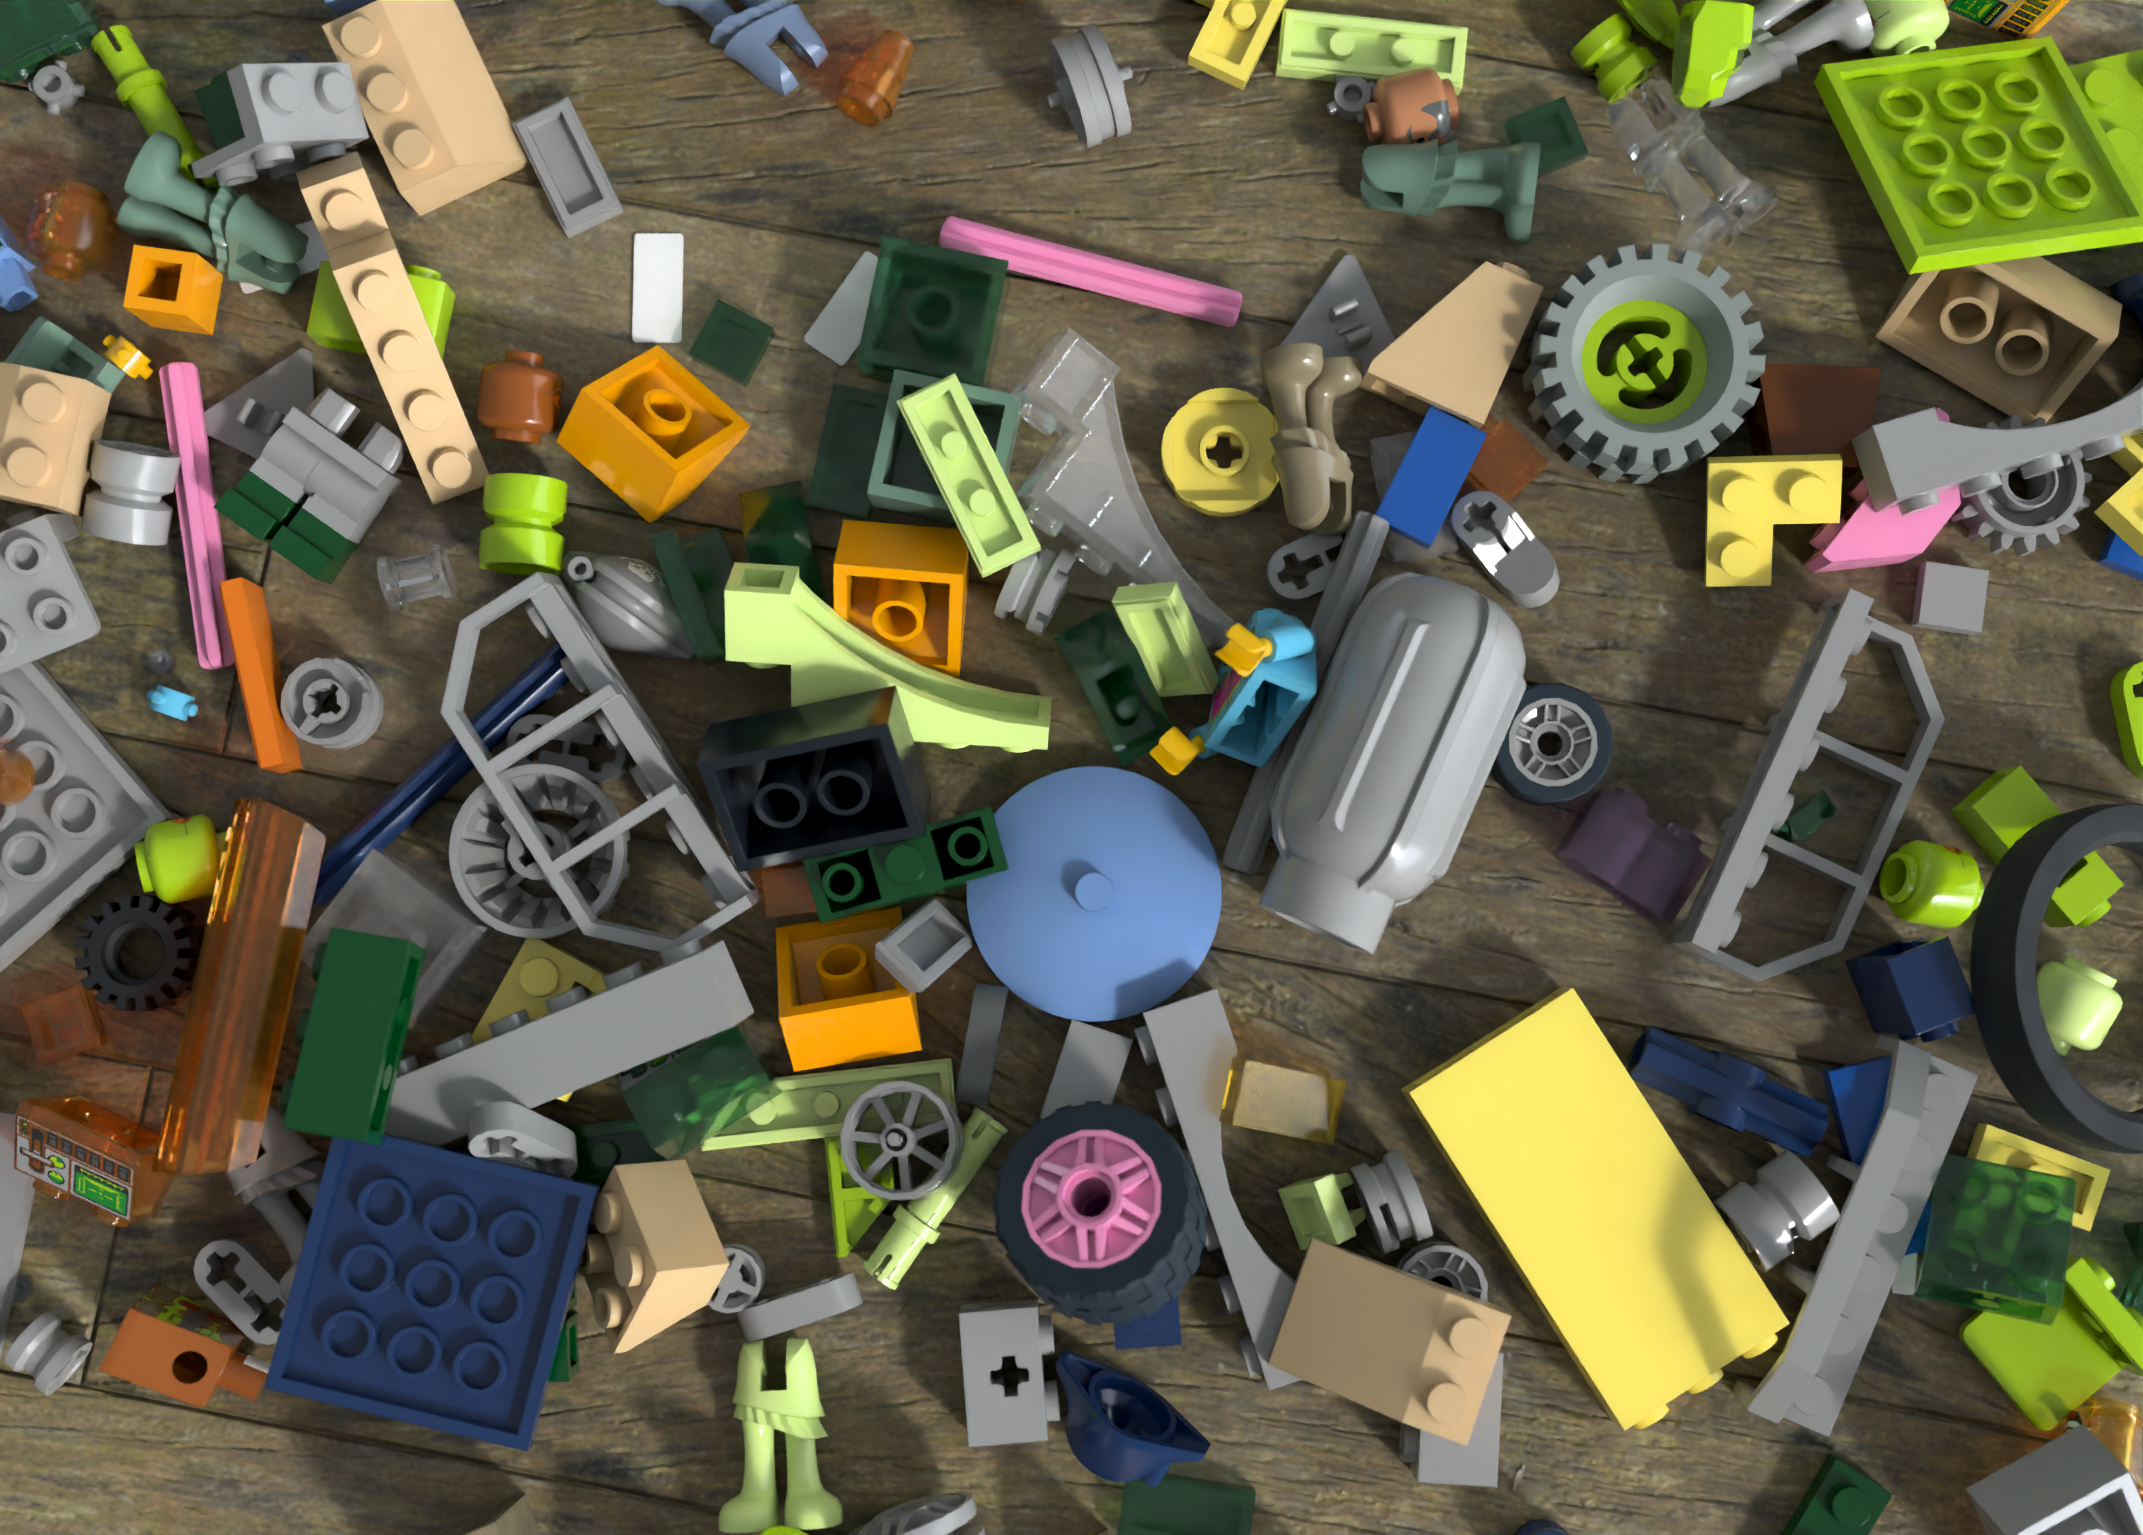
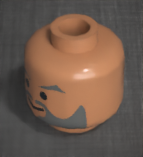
[1362,68,1459,146]

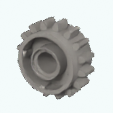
[1951,415,2092,557]

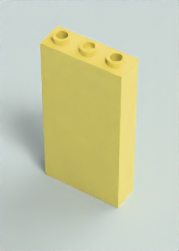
[1401,987,1790,1431]

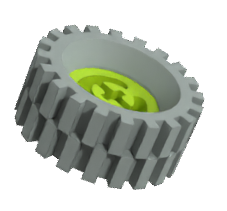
[1522,243,1766,484]

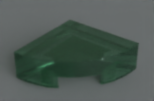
[1772,789,1837,842]

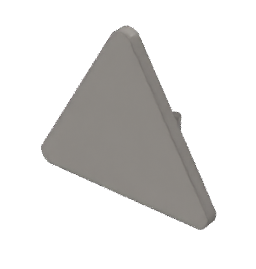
[1281,255,1396,373]
[204,348,317,459]

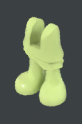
[719,1338,843,1533]

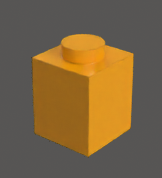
[123,245,223,335]

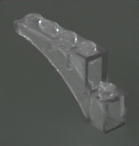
[1010,328,1236,650]

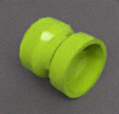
[1570,13,1659,104]

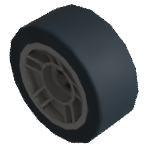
[1491,683,1613,806]

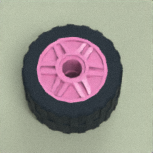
[992,1101,1208,1325]

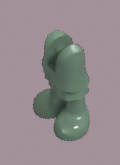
[117,131,309,294]
[1360,138,1541,245]

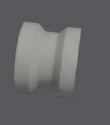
[707,1242,768,1314]
[4,1310,93,1396]

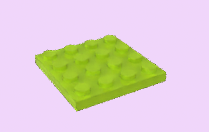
[1814,36,2143,275]

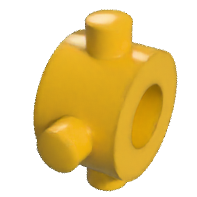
[102,334,154,380]

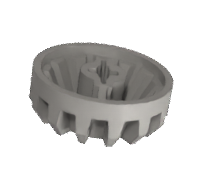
[449,764,631,939]

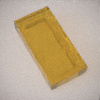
[1219,1057,1347,1145]

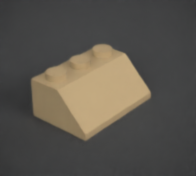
[322,0,531,216]
[1875,256,2122,425]

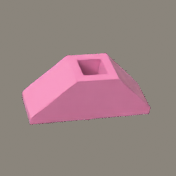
[1803,407,1961,573]

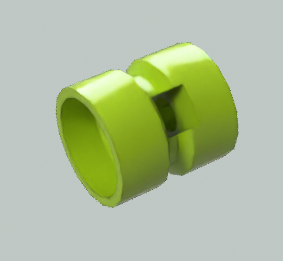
[478,473,568,576]

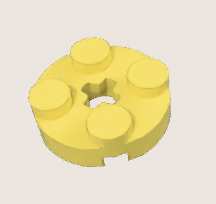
[1161,388,1279,517]

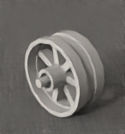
[1046,23,1133,149]
[840,1081,964,1201]

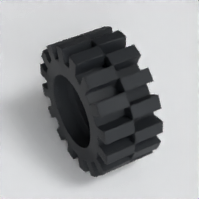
[74,895,209,1011]

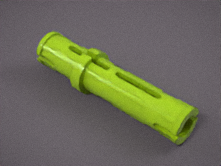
[91,25,221,194]

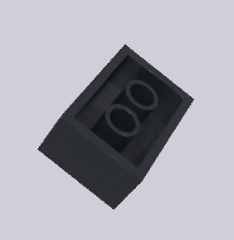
[697,686,932,872]

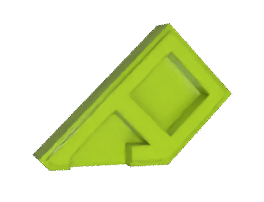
[824,1131,896,1258]

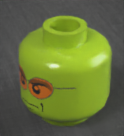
[134,814,237,904]
[1879,840,1984,929]

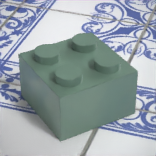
[867,369,1022,526]

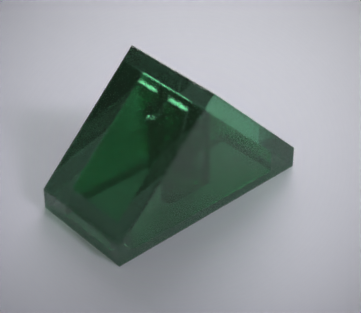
[739,480,828,603]

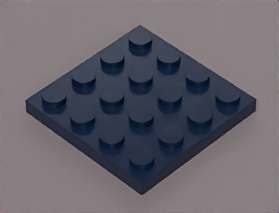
[264,1132,600,1451]

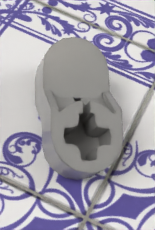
[1451,490,1560,608]

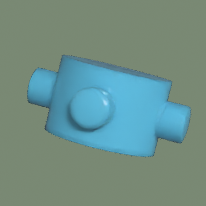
[146,684,198,721]

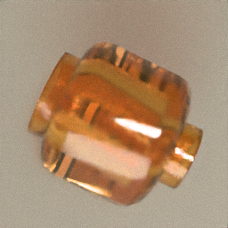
[25,181,119,282]

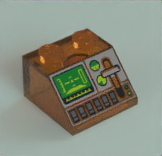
[14,1094,189,1227]

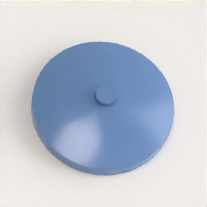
[966,766,1222,1022]

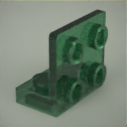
[1914,1154,2077,1326]

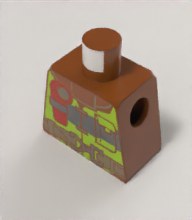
[99,1283,270,1407]

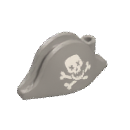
[561,551,704,662]

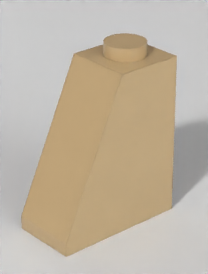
[1359,261,1544,429]

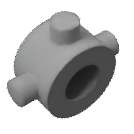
[28,60,85,115]
[1326,76,1375,124]

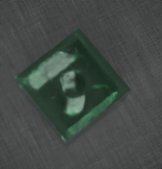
[857,236,1011,388]

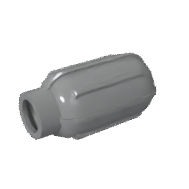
[1258,572,1526,955]

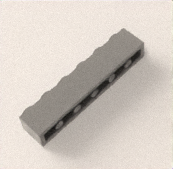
[384,938,754,1146]

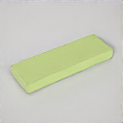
[1275,8,1468,95]
[896,373,1041,578]

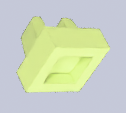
[1278,1173,1365,1251]

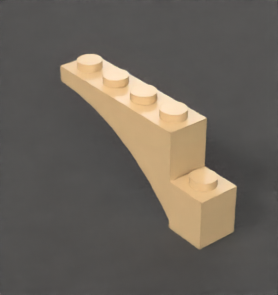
[296,151,490,505]

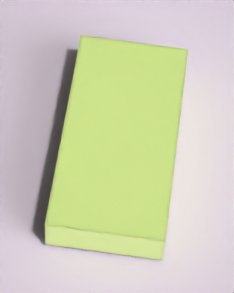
[1111,582,1219,697]

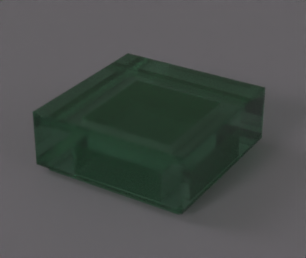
[1504,96,1589,178]
[688,299,776,387]

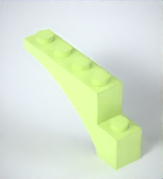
[724,562,1052,753]

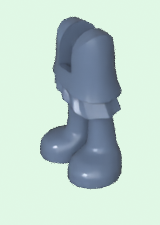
[654,0,829,97]

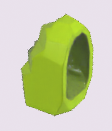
[1671,0,1754,109]

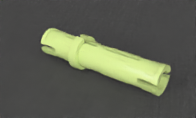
[862,1106,1009,1290]

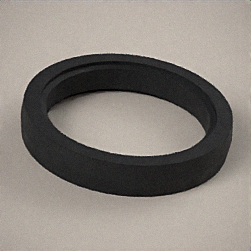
[1970,804,2143,1154]

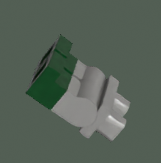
[213,387,408,584]

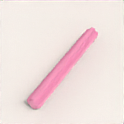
[939,216,1242,327]
[159,362,235,670]

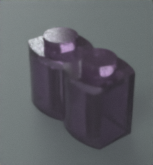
[1553,787,1712,926]

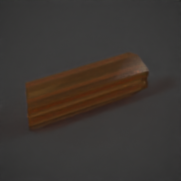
[151,798,327,1177]

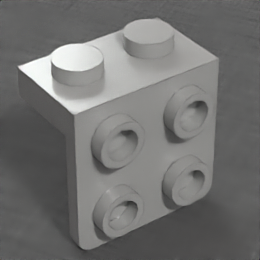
[191,62,369,186]
[0,507,101,675]

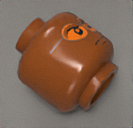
[476,350,564,445]

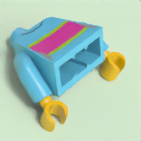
[1149,608,1317,775]

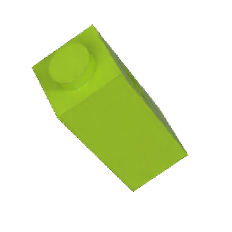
[1949,765,2124,928]

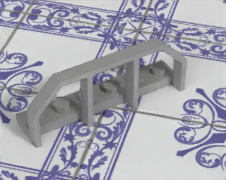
[440,572,764,952]
[1668,588,1945,982]
[1732,1035,1979,1437]

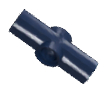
[1627,1026,1829,1157]

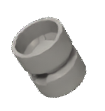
[80,439,181,546]
[1712,1150,1840,1273]

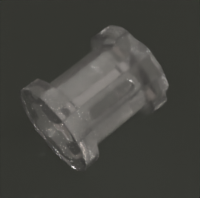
[377,543,457,612]

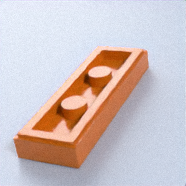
[218,577,303,774]

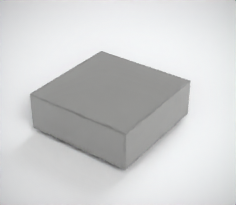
[1911,561,1989,635]

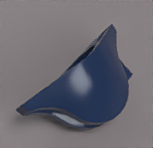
[1055,1349,1211,1487]

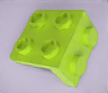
[1959,1249,2143,1431]

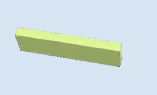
[696,1058,958,1151]

